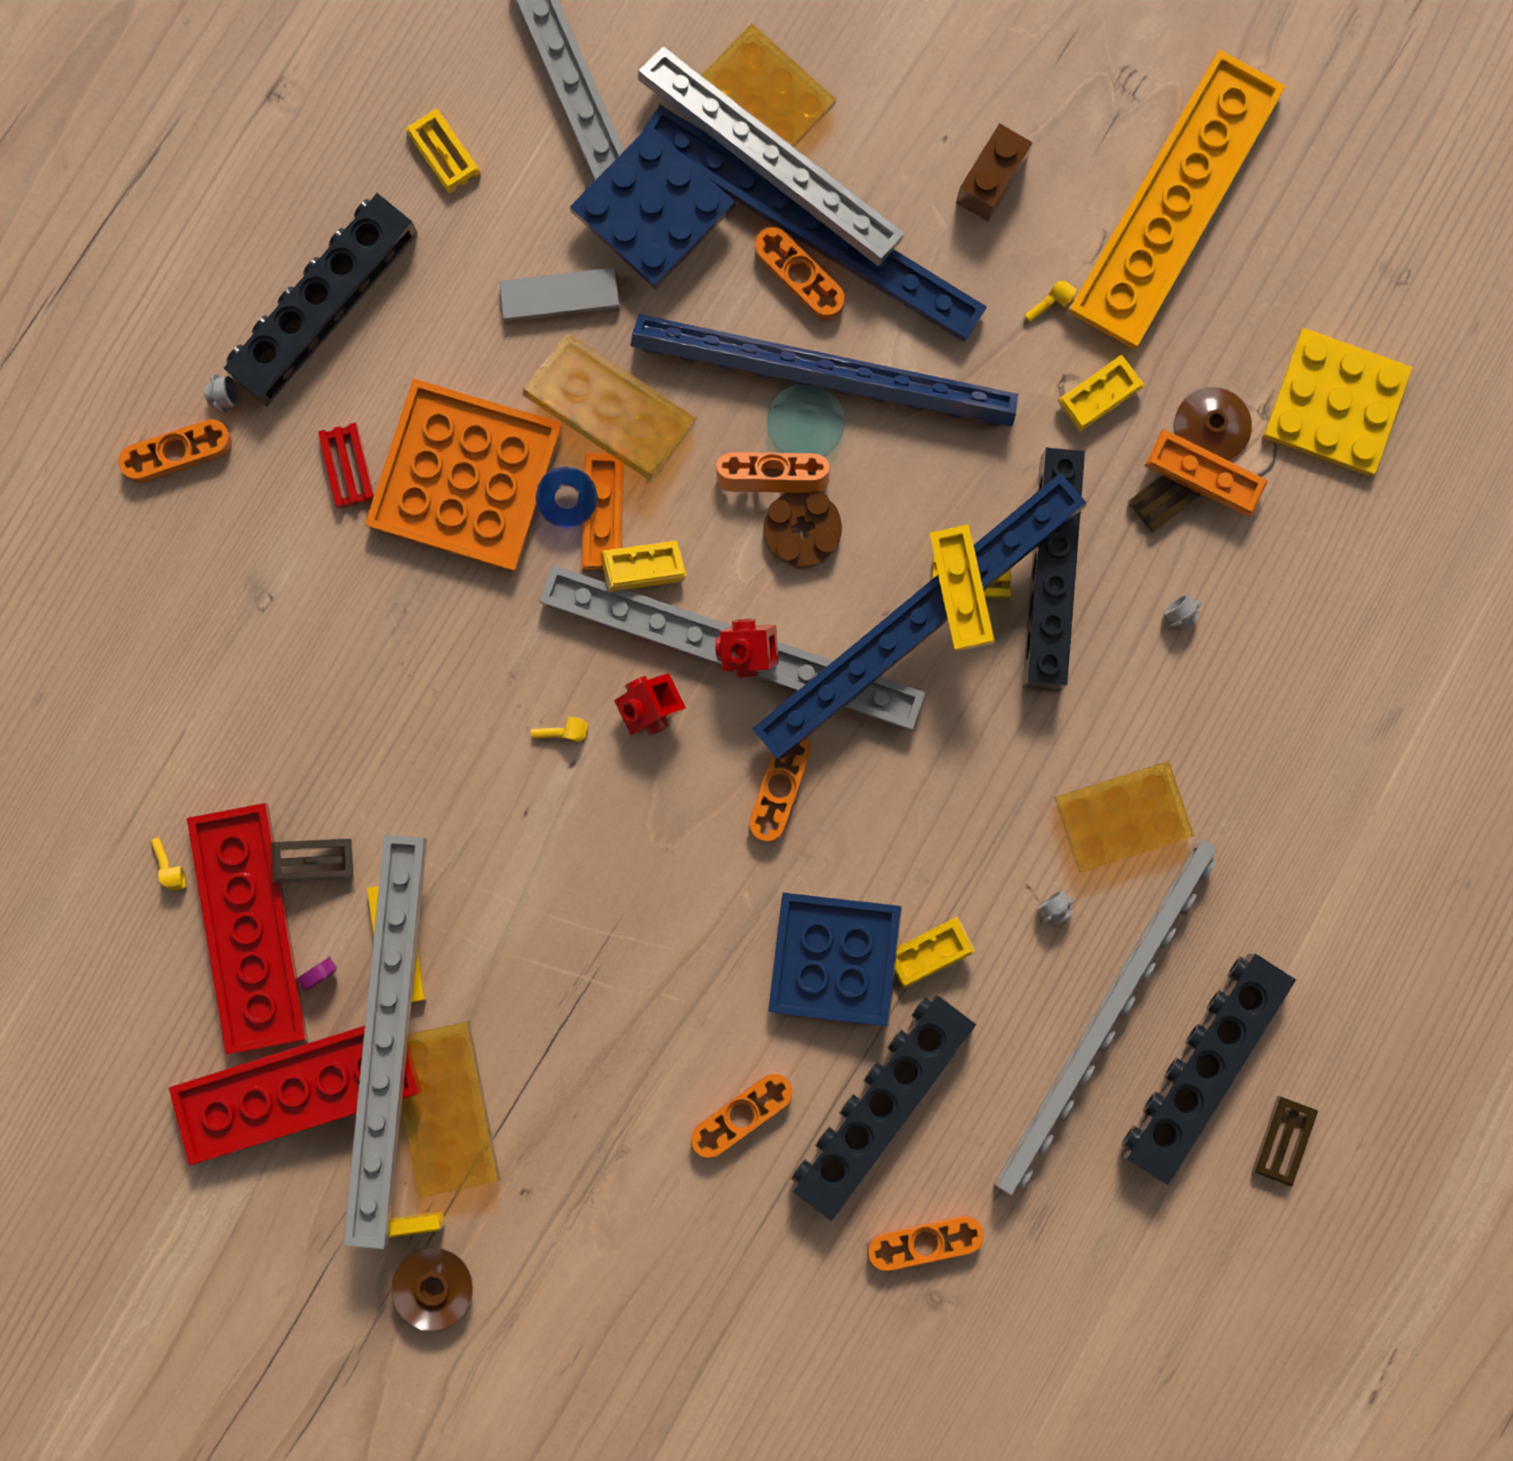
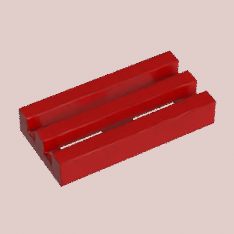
[318,422,374,509]

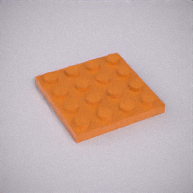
[365,378,563,573]

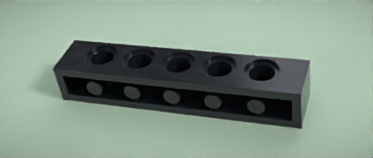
[224,193,418,407]
[1022,447,1085,691]
[1121,953,1296,1185]
[790,995,977,1221]

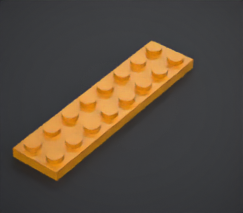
[1068,49,1286,350]

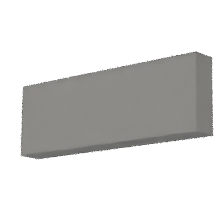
[499,267,620,322]

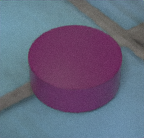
[296,956,337,991]

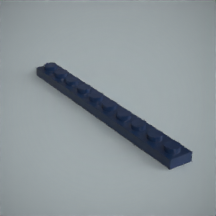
[641,105,987,342]
[630,314,1018,427]
[752,473,1087,760]

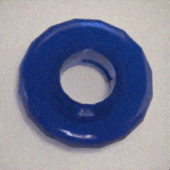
[535,466,598,528]

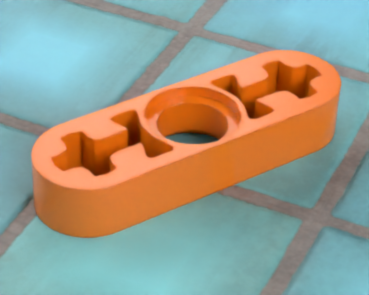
[755,227,845,320]
[118,419,232,483]
[716,452,830,493]
[749,738,811,842]
[691,1073,793,1158]
[868,1215,984,1271]

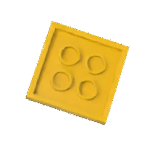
[1262,328,1413,478]

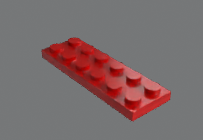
[187,803,308,1054]
[168,1025,422,1166]

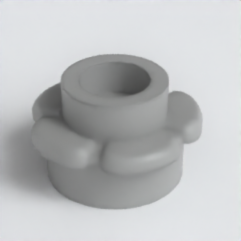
[204,374,238,413]
[1164,594,1201,629]
[1037,890,1074,926]

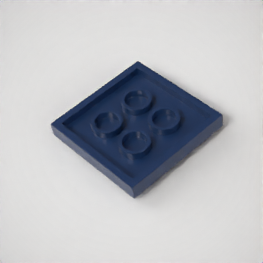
[570,125,735,289]
[768,892,902,1027]

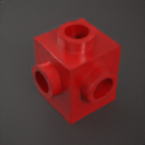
[715,619,779,677]
[614,673,686,736]

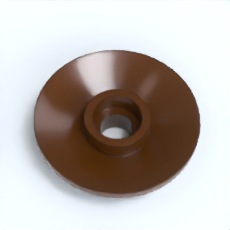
[1174,387,1252,461]
[391,1247,473,1331]

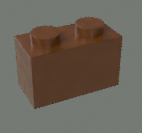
[956,123,1033,222]

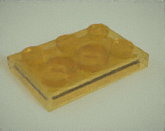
[701,23,836,147]
[1054,761,1194,873]

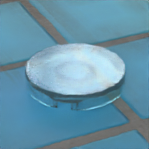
[767,384,844,457]

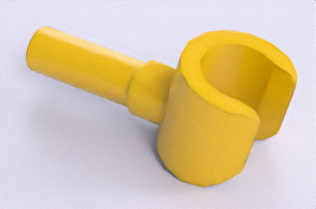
[1025,281,1077,322]
[531,717,588,742]
[150,837,186,891]

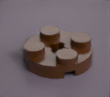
[764,491,842,569]

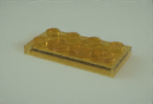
[522,333,696,481]
[402,1021,501,1198]

